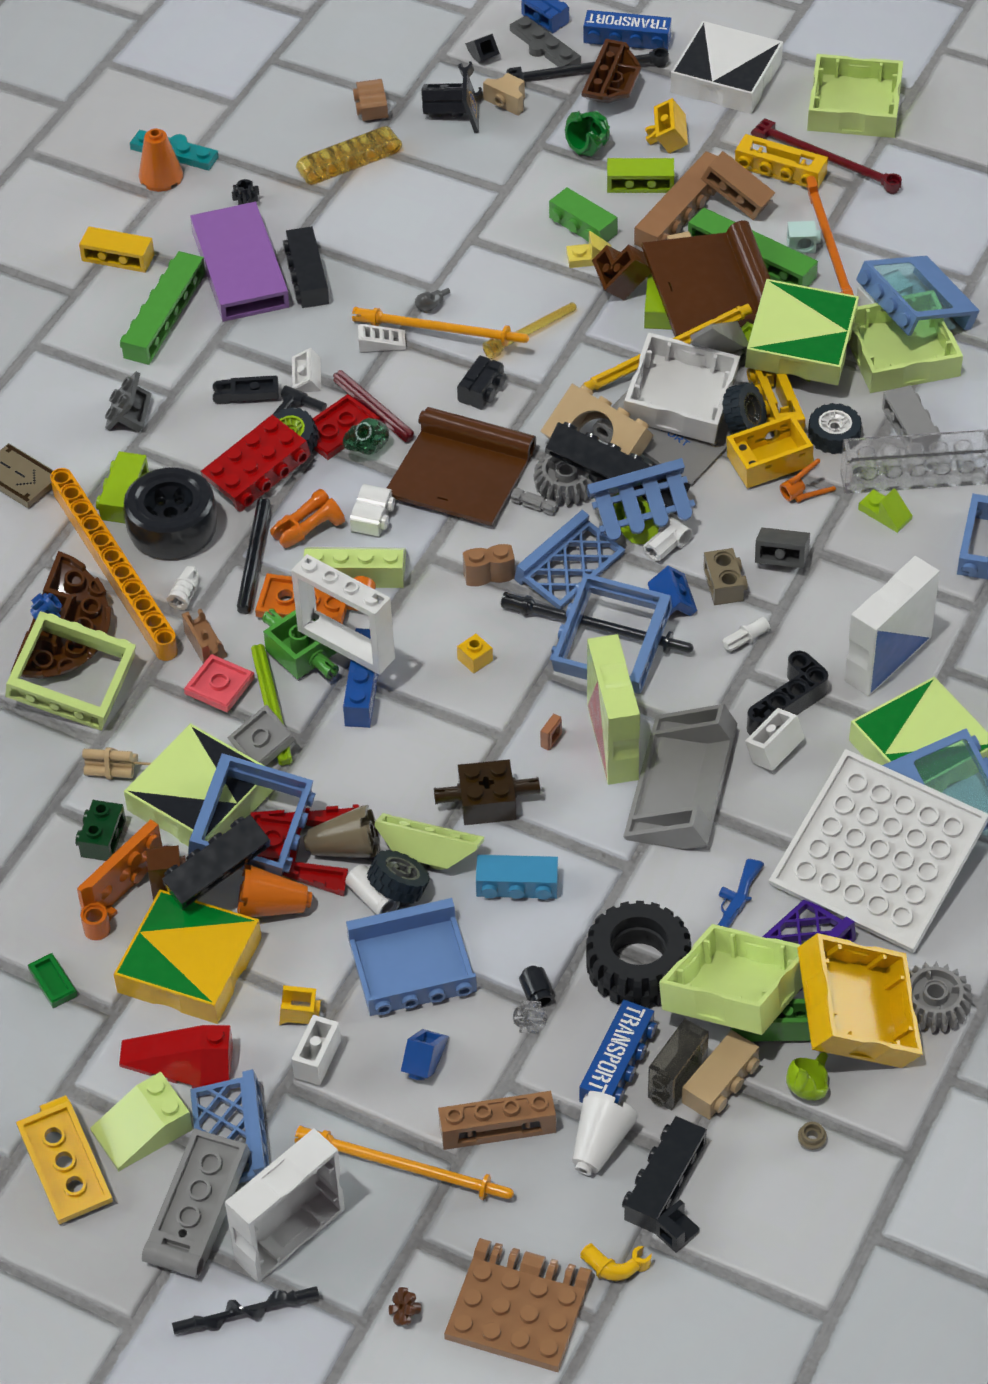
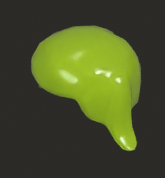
[786,1052,829,1101]

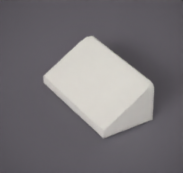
[292,348,321,392]

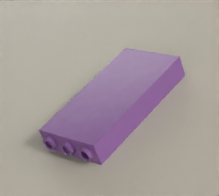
[190,202,289,322]

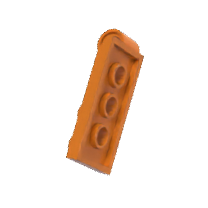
[77,819,162,941]

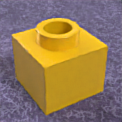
[457,634,493,674]

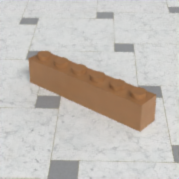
[634,151,718,248]

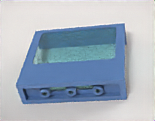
[856,256,980,336]
[882,728,988,831]

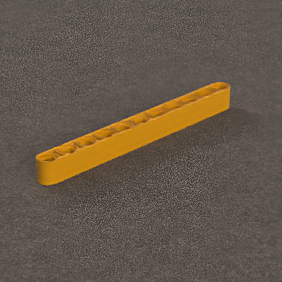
[50,468,178,661]

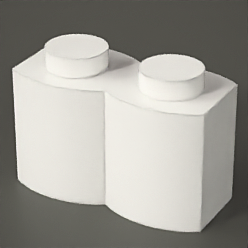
[350,484,395,536]

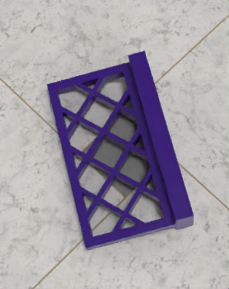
[762,899,856,995]

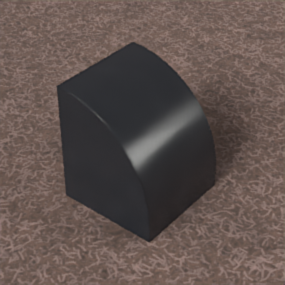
[465,34,500,62]

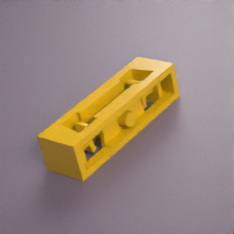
[735,134,828,188]
[747,368,805,436]

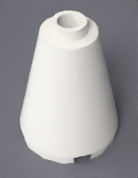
[572,1091,638,1175]

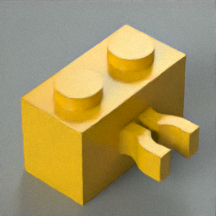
[645,98,688,153]

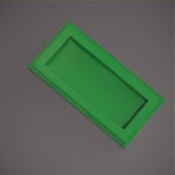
[28,953,78,1008]

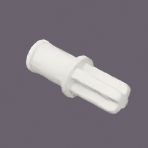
[722,617,770,651]

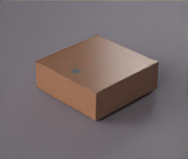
[540,713,562,750]

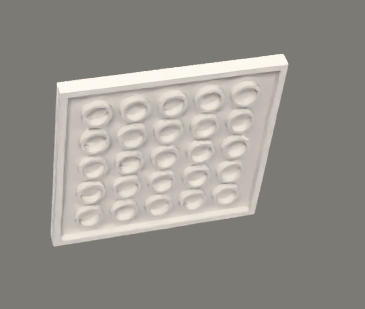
[769,749,988,953]

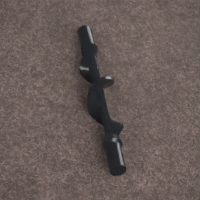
[172,1286,319,1335]

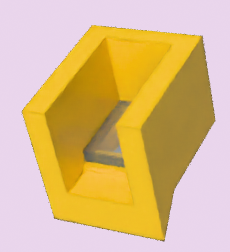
[279,985,321,1025]

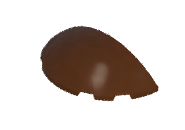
[11,551,111,678]

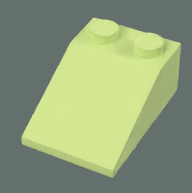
[90,1072,193,1172]

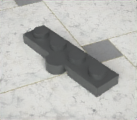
[510,15,581,67]

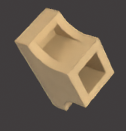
[483,73,525,116]

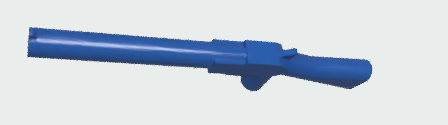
[718,859,764,928]

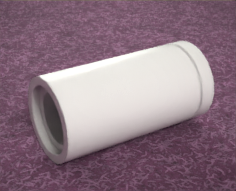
[345,864,400,915]

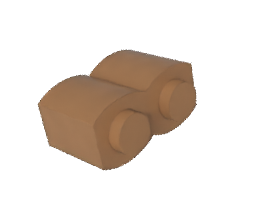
[353,79,388,121]
[463,544,515,586]

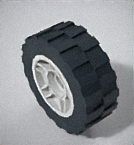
[808,403,862,454]

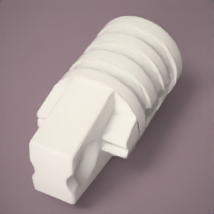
[167,566,200,610]

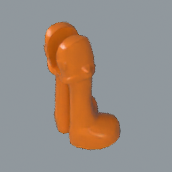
[270,489,345,548]

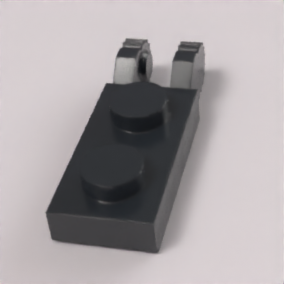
[213,375,279,404]

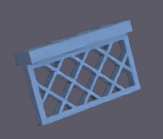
[514,510,625,609]
[190,1069,269,1183]

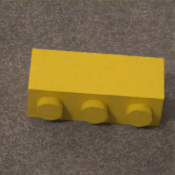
[79,226,155,273]

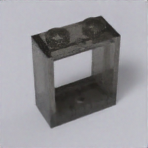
[648,1019,709,1111]

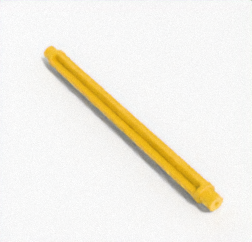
[583,303,752,390]

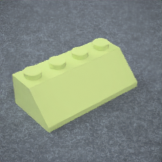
[304,547,406,588]

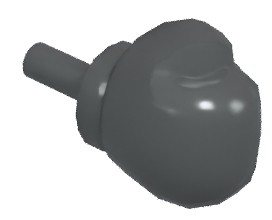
[415,288,450,311]

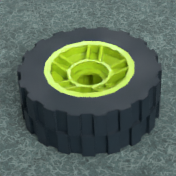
[274,407,319,454]

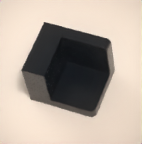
[655,1200,700,1253]

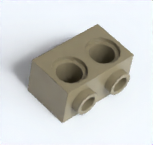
[703,548,748,605]

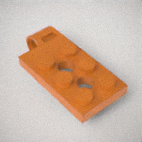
[255,573,376,624]

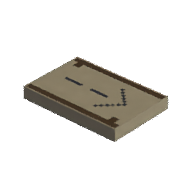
[0,443,54,509]

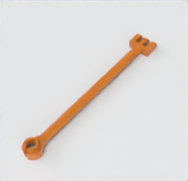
[806,176,854,295]

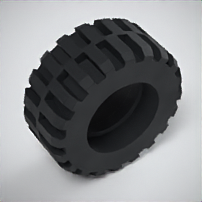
[586,900,691,1007]

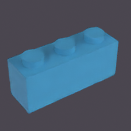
[476,855,558,900]

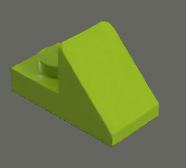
[858,488,913,533]

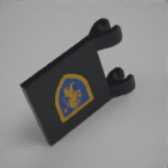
[458,61,483,133]

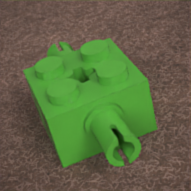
[262,609,339,679]

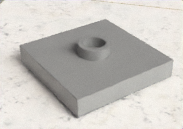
[227,704,296,766]

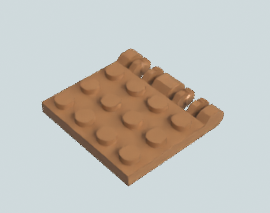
[444,1238,592,1372]

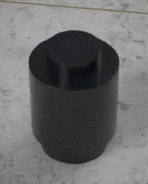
[519,966,554,1008]

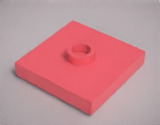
[184,654,255,713]

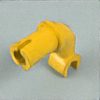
[580,1243,652,1281]

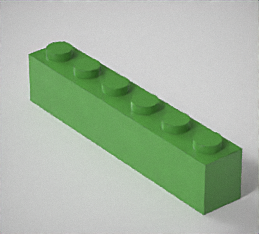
[688,207,818,287]
[120,251,206,365]

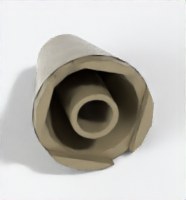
[303,805,380,858]

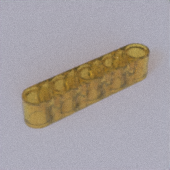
[296,126,402,185]

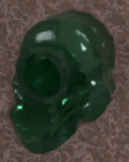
[343,418,389,455]

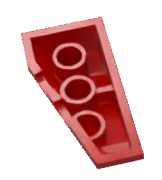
[119,1025,233,1088]

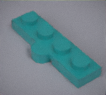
[130,129,219,171]

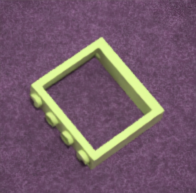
[5,611,136,731]

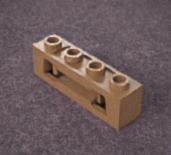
[438,1091,556,1150]

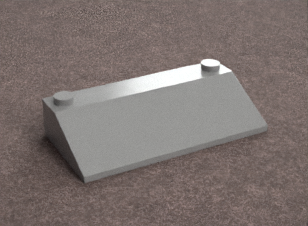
[623,704,738,849]

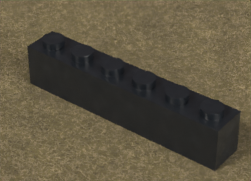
[545,422,691,515]

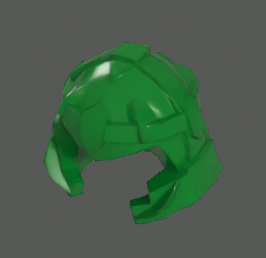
[565,111,610,157]

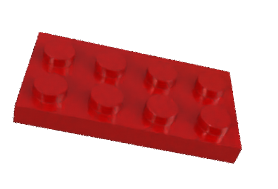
[200,415,310,512]

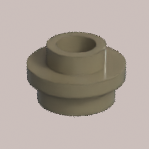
[798,1122,827,1150]

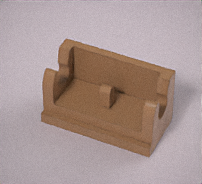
[182,609,227,664]

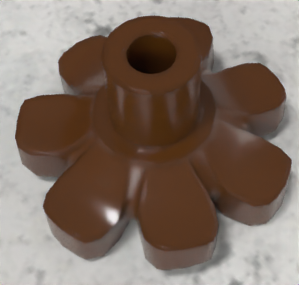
[388,1287,421,1325]

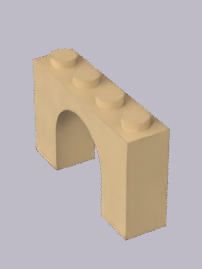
[540,383,654,456]

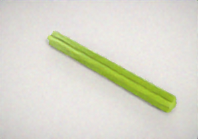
[251,644,292,766]

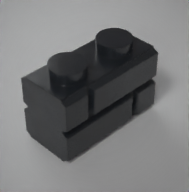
[421,83,467,118]
[457,355,506,410]

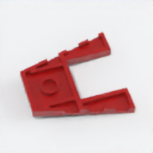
[250,804,359,896]

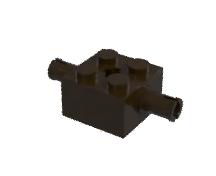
[434,759,540,825]

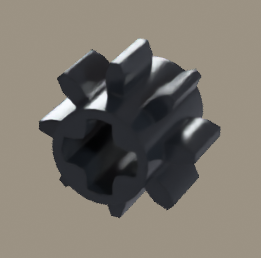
[232,179,259,205]

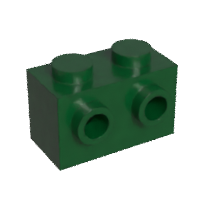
[75,800,126,861]

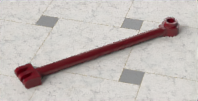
[751,118,902,194]

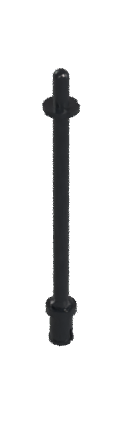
[501,592,694,654]

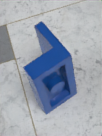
[648,565,697,616]

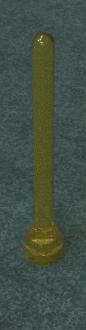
[483,302,577,360]

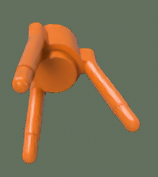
[780,459,836,503]

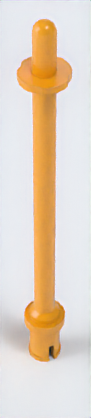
[352,307,529,346]
[294,1125,514,1200]

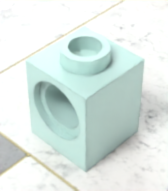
[787,221,821,254]

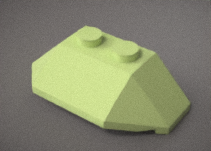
[374,813,484,870]

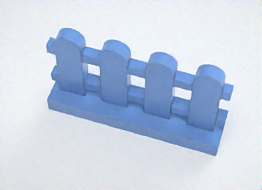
[586,458,695,541]

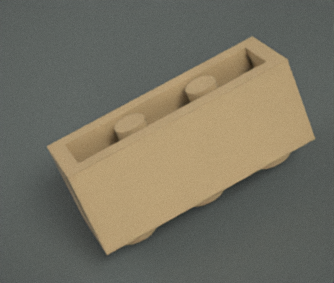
[682,1030,760,1120]

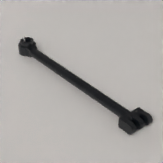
[506,47,669,81]

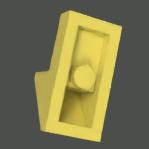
[566,231,612,268]

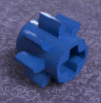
[30,593,62,620]

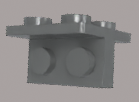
[105,371,152,432]

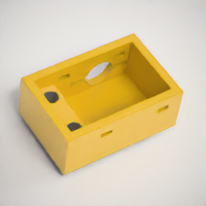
[726,413,813,489]

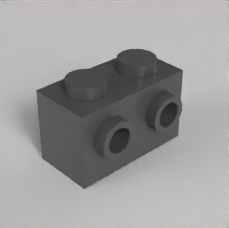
[755,527,810,568]

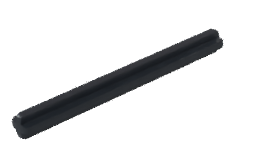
[237,498,271,614]

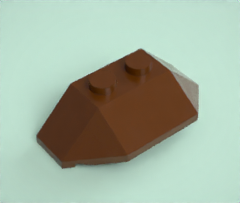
[581,39,641,103]

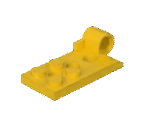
[16,1095,113,1224]

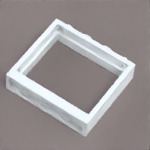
[291,554,395,675]

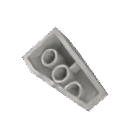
[690,321,748,356]

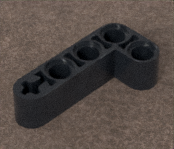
[746,650,829,735]

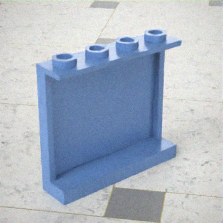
[346,898,477,1016]

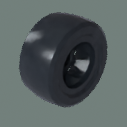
[123,467,217,559]

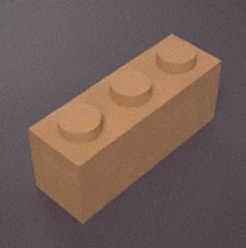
[701,151,775,220]

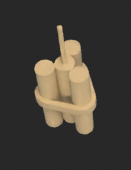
[82,747,151,780]

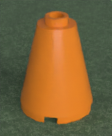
[139,128,183,192]
[237,864,312,918]

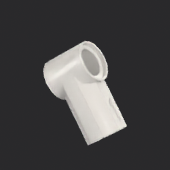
[643,517,692,562]

